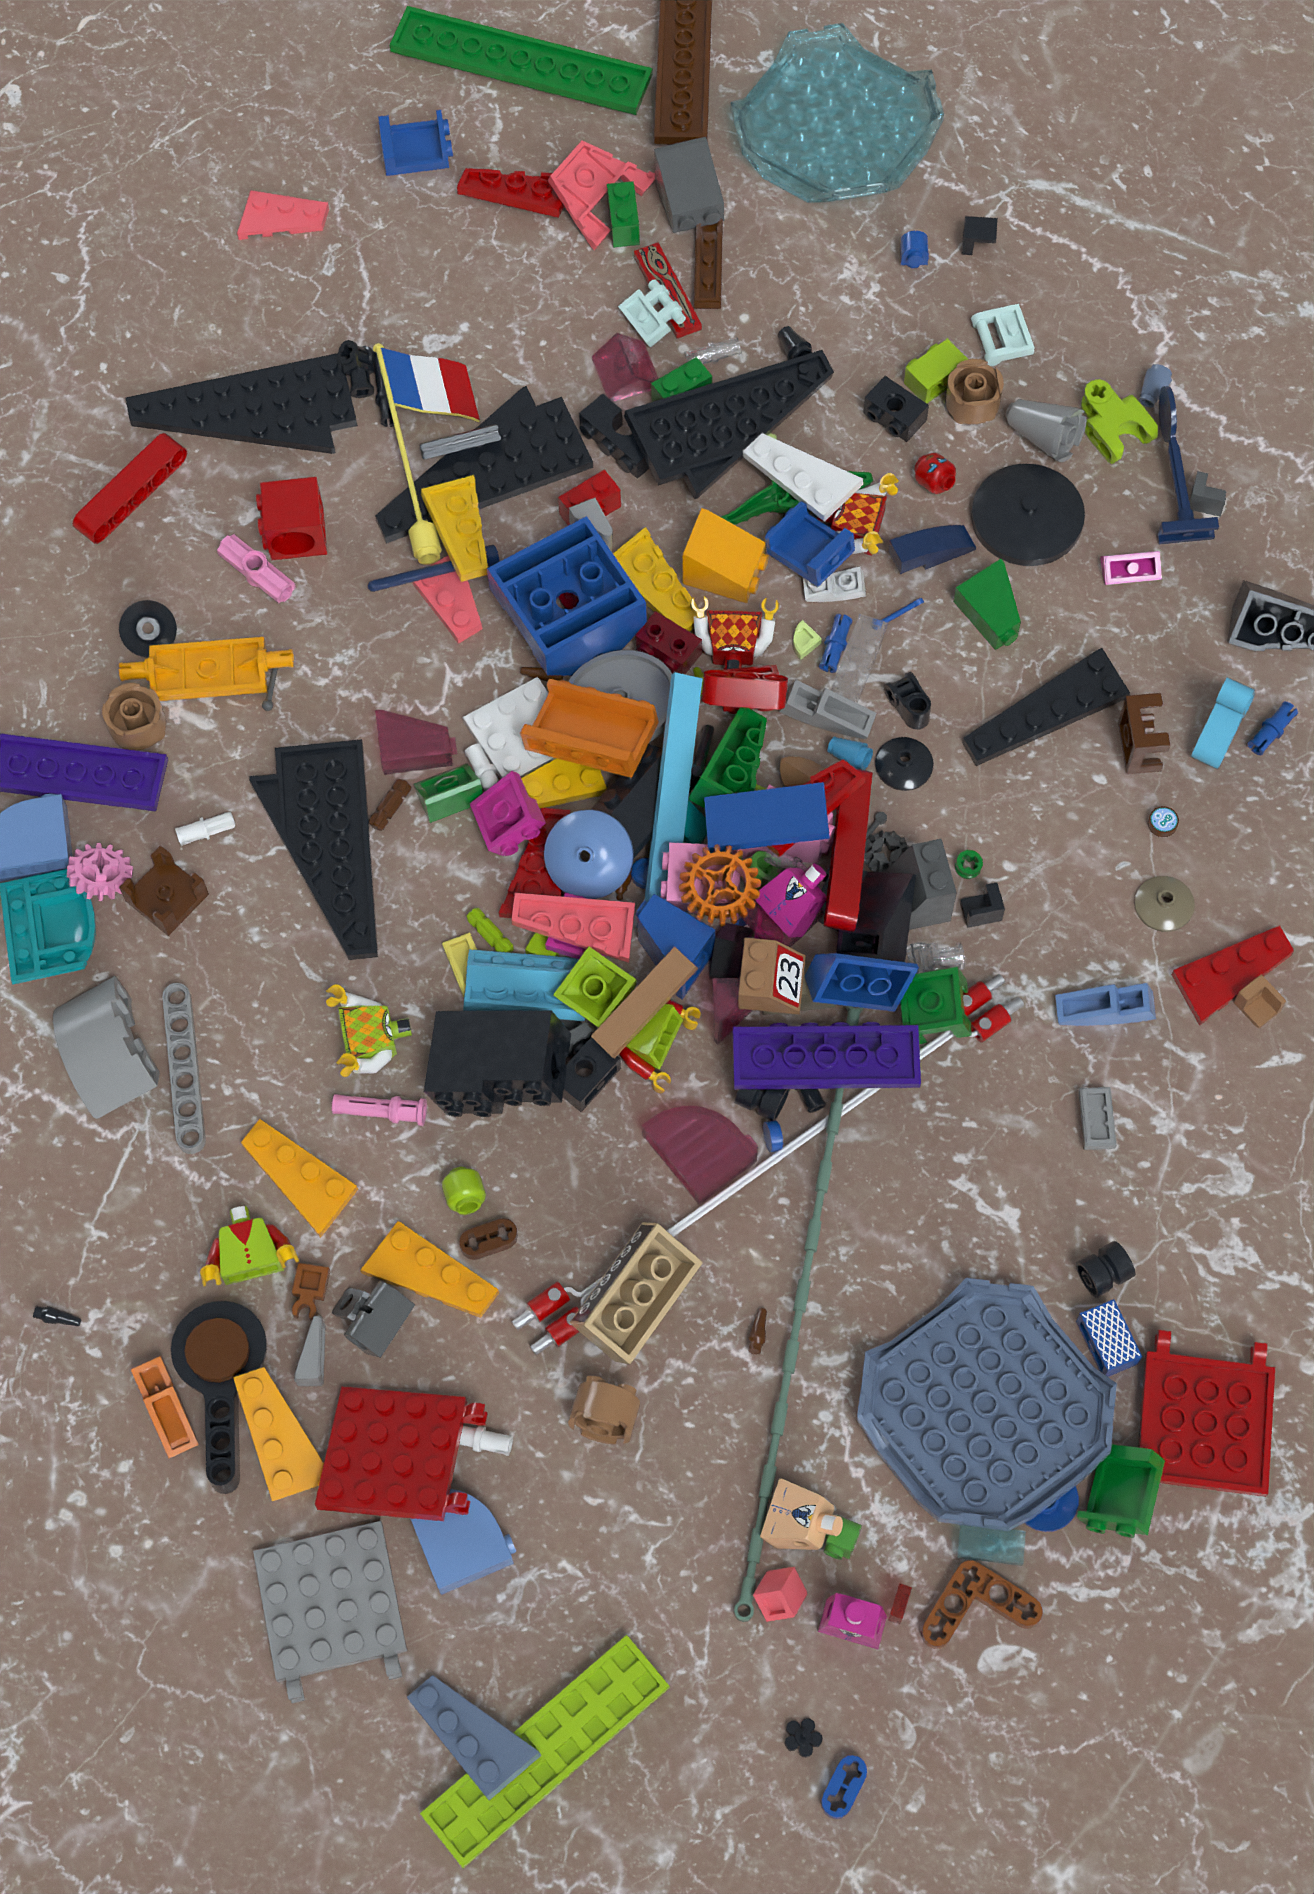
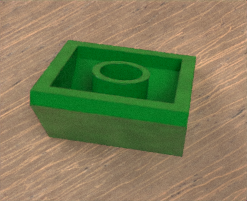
[413,763,483,823]

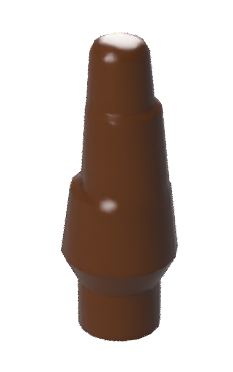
[520,667,564,682]
[748,1308,767,1355]

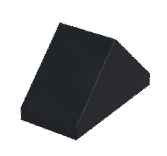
[710,923,753,985]

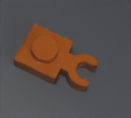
[292,1263,330,1321]

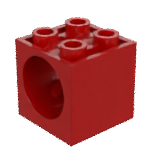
[256,477,327,561]

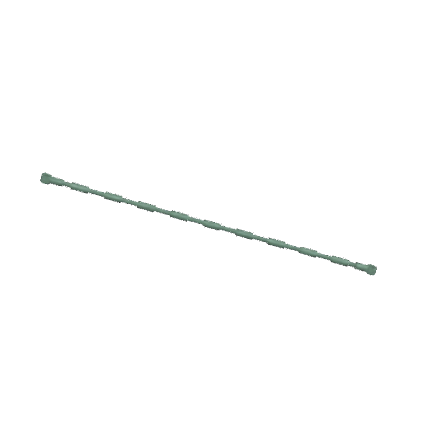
[734,1006,864,1622]

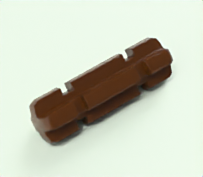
[369,779,412,831]

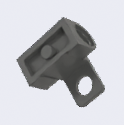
[332,1281,415,1358]

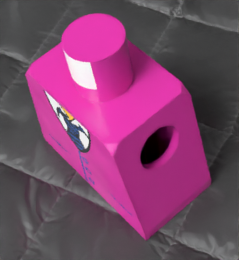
[755,863,827,937]
[818,1593,887,1649]

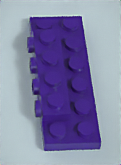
[733,1022,921,1089]

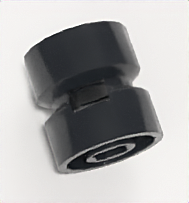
[734,1089,790,1121]
[1076,1241,1136,1298]

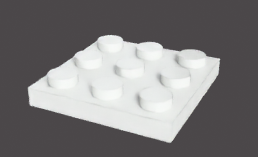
[463,677,556,779]

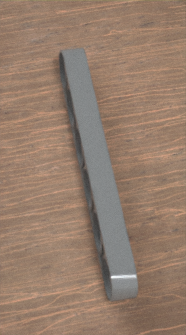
[162,983,206,1154]

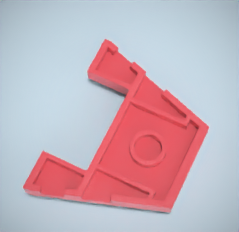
[548,141,655,250]

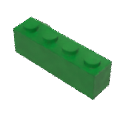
[688,707,767,809]

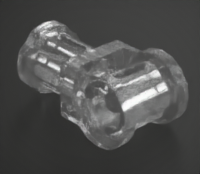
[906,942,965,974]

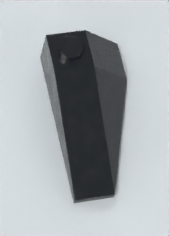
[1227,580,1314,651]

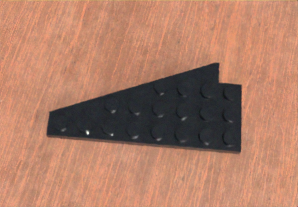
[375,386,594,544]

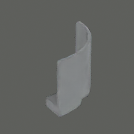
[53,976,160,1119]

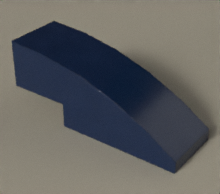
[888,525,976,574]

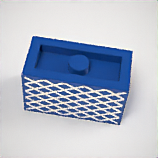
[1076,1299,1142,1377]

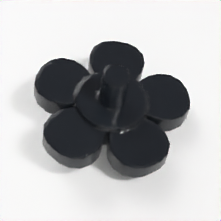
[784,1718,823,1758]

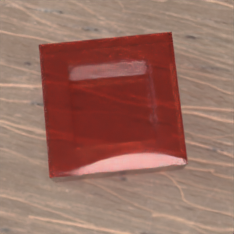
[888,1583,912,1624]

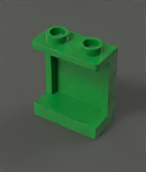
[1077,1444,1165,1538]

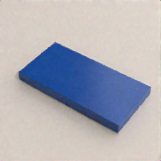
[704,782,830,853]

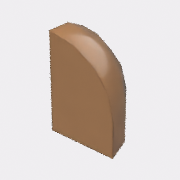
[780,756,826,787]

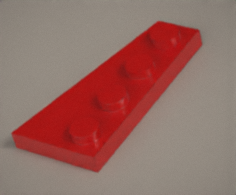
[457,168,564,218]

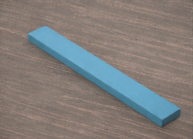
[644,672,702,902]

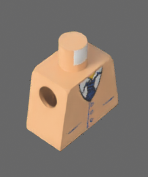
[760,1478,843,1550]

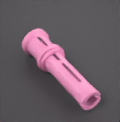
[332,1094,427,1126]

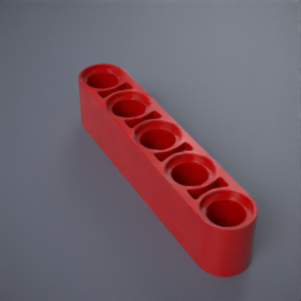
[72,433,187,544]

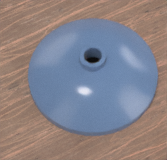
[544,810,634,899]

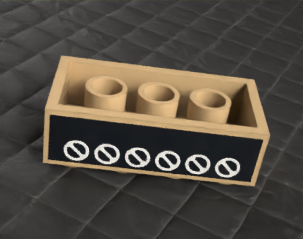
[570,1222,703,1364]

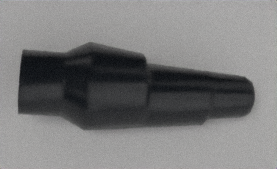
[33,1306,82,1327]

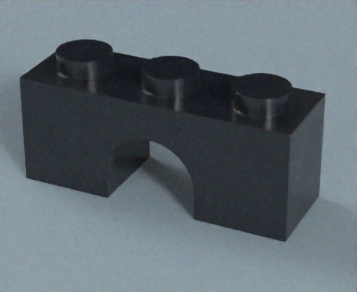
[579,394,650,479]

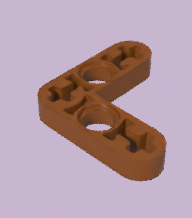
[921,1560,1043,1649]

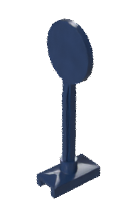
[1157,386,1219,545]

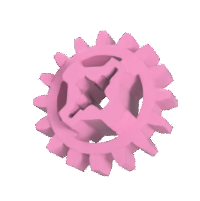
[67,843,133,901]

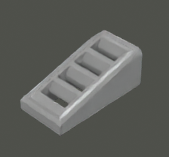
[294,1316,326,1387]

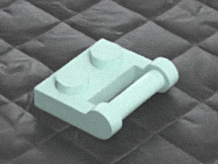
[971,304,1035,366]

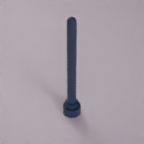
[367,544,500,592]

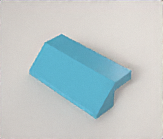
[463,949,585,1021]

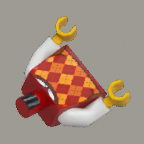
[817,473,899,556]
[690,596,780,669]

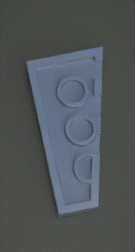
[407,1675,542,1800]

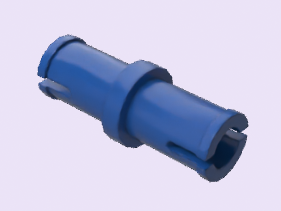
[819,614,853,673]
[1247,701,1298,755]

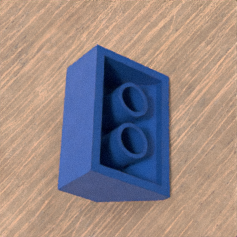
[804,953,919,1012]

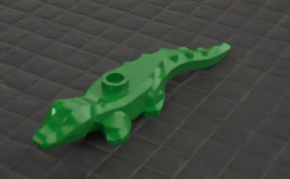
[721,471,873,525]

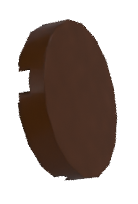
[185,1318,250,1383]

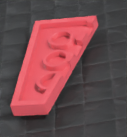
[512,893,635,963]

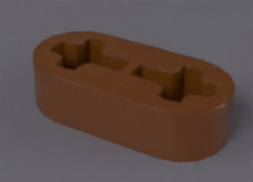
[459,1218,518,1260]

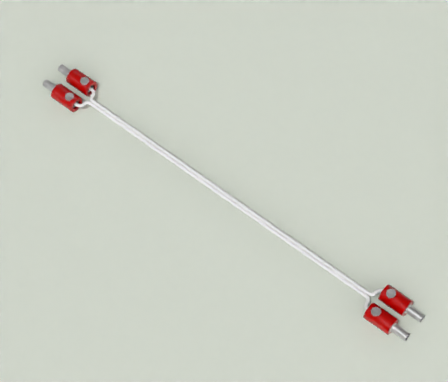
[512,974,1024,1355]

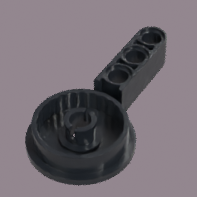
[171,1301,267,1494]

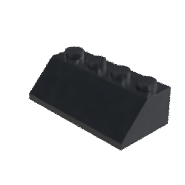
[590,744,700,860]

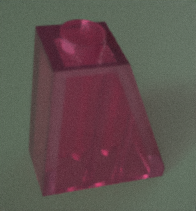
[375,710,458,775]

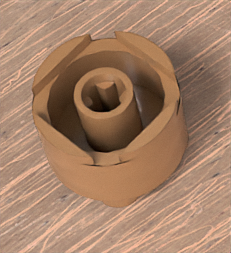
[945,359,1004,424]
[102,683,166,750]
[568,1376,640,1445]

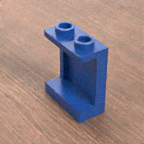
[378,110,453,176]
[765,501,855,587]

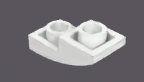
[803,567,866,602]

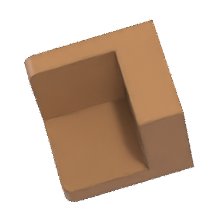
[1234,974,1286,1028]

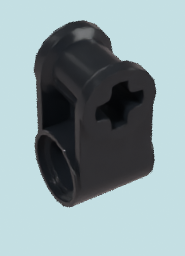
[884,672,931,730]

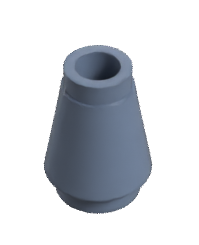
[1139,364,1172,408]

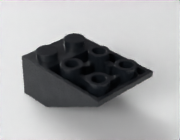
[836,872,916,962]

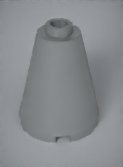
[1006,399,1087,462]

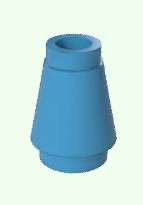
[827,737,873,770]

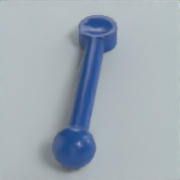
[872,597,924,631]

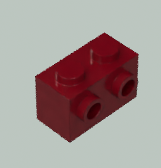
[635,611,702,675]

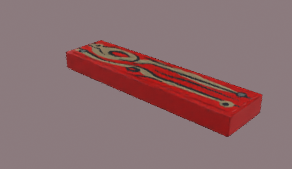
[634,242,702,339]

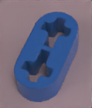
[821,1755,867,1819]

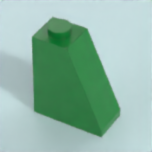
[953,559,1021,650]

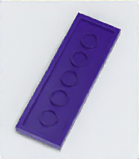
[0,734,168,811]

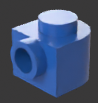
[900,231,929,268]

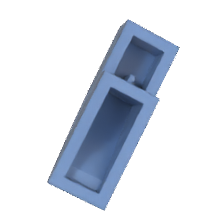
[1055,983,1156,1026]

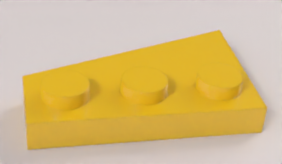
[521,758,607,809]

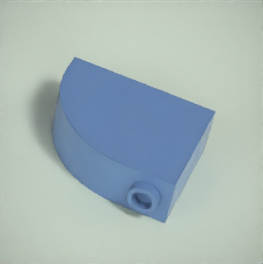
[0,794,73,882]
[410,1489,516,1595]

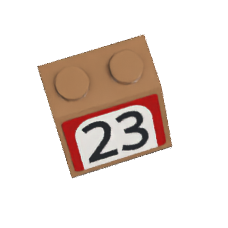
[738,938,806,1015]

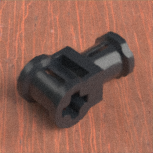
[338,340,375,398]

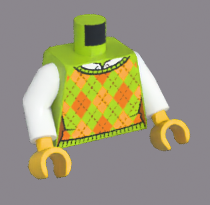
[326,984,412,1077]

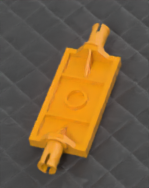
[119,637,294,701]

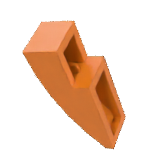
[131,1355,199,1458]

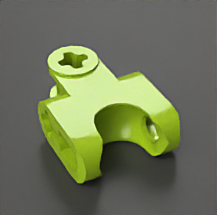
[1081,379,1158,464]

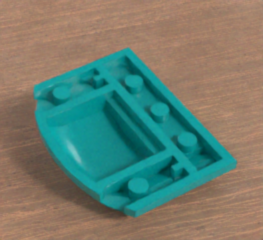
[0,869,96,985]

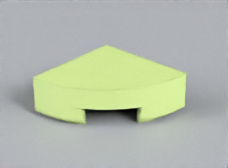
[793,620,822,660]

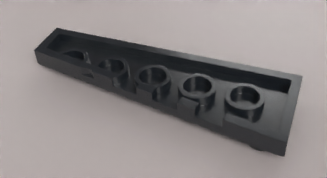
[962,648,1130,766]

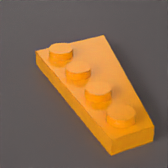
[241,1119,358,1238]

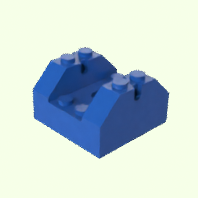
[487,516,647,676]

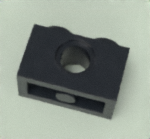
[863,376,929,442]
[563,1037,621,1112]

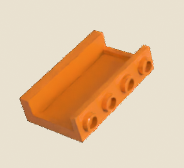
[520,679,659,778]

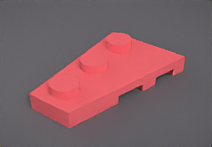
[412,555,482,644]

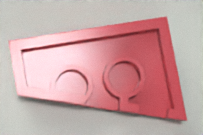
[237,190,329,240]

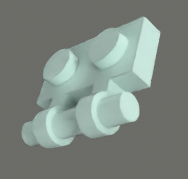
[618,280,686,347]

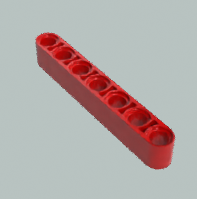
[824,769,873,932]

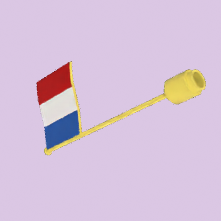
[373,343,480,565]

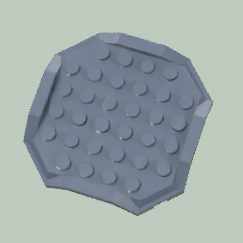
[857,1278,1117,1531]

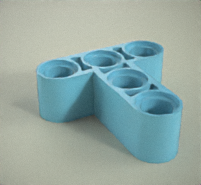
[1191,677,1255,769]

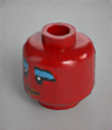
[914,452,956,494]

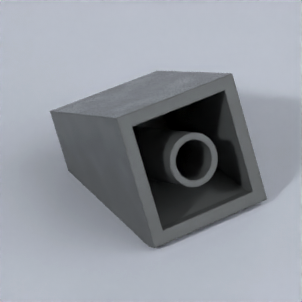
[654,137,724,233]
[884,839,957,930]

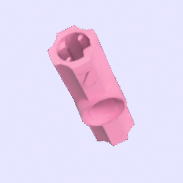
[217,534,296,603]

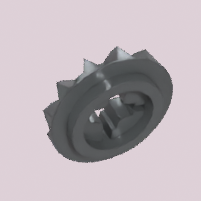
[864,830,909,872]

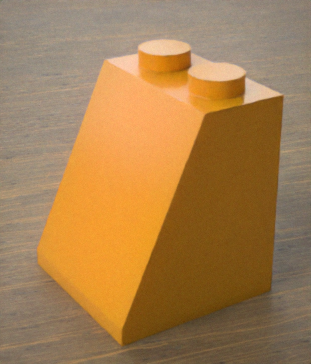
[682,508,769,603]

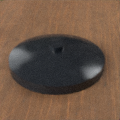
[971,464,1085,566]

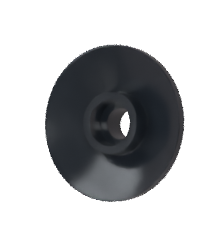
[119,600,177,657]
[875,737,934,791]

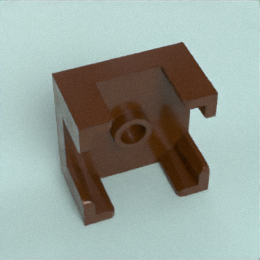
[1118,693,1170,775]
[119,845,209,936]

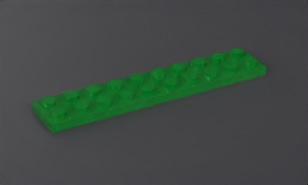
[389,6,653,115]

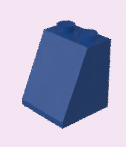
[636,894,715,1000]

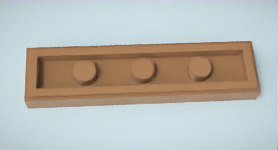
[591,947,698,1058]

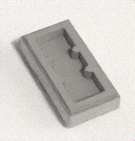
[1079,1087,1117,1150]

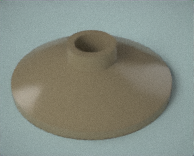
[1134,876,1195,932]

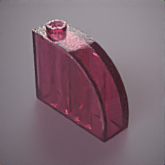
[642,1106,758,1205]

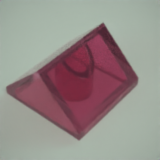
[592,333,659,402]
[712,978,753,1044]

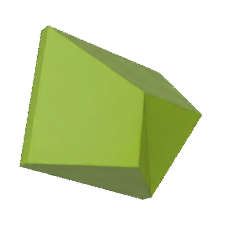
[553,947,637,1028]

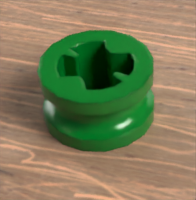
[955,850,983,879]

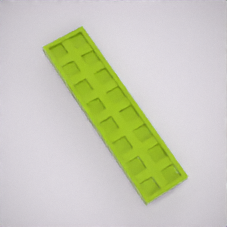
[420,1635,670,1869]

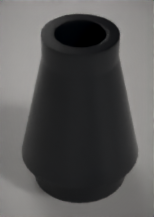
[778,326,812,360]

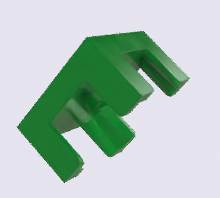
[901,967,972,1044]

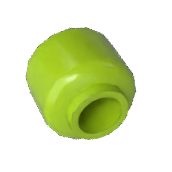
[442,1166,486,1215]

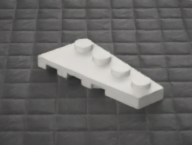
[743,433,863,522]

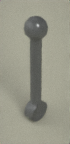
[262,668,278,711]
[866,812,887,840]

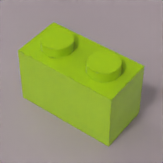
[904,338,968,403]

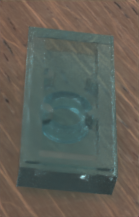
[957,1525,1026,1566]

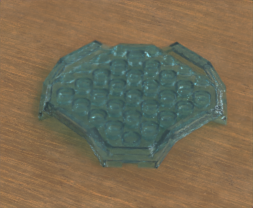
[730,23,944,203]

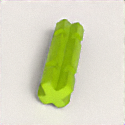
[467,908,514,953]

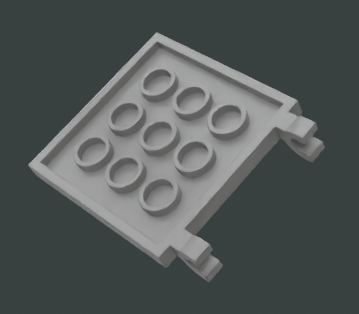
[253,1521,407,1704]

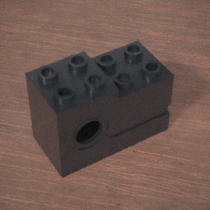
[423,1010,571,1117]

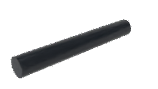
[691,725,714,777]

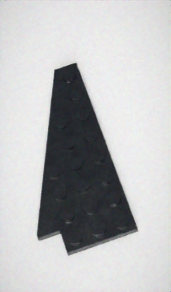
[624,350,834,499]
[125,353,358,454]
[249,739,378,960]

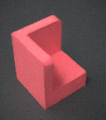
[753,1567,807,1622]

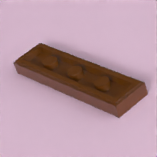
[694,218,723,309]

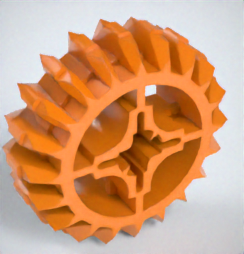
[679,844,761,927]

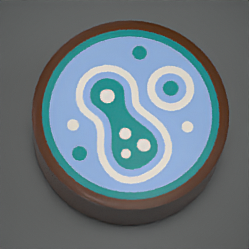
[1148,806,1179,837]

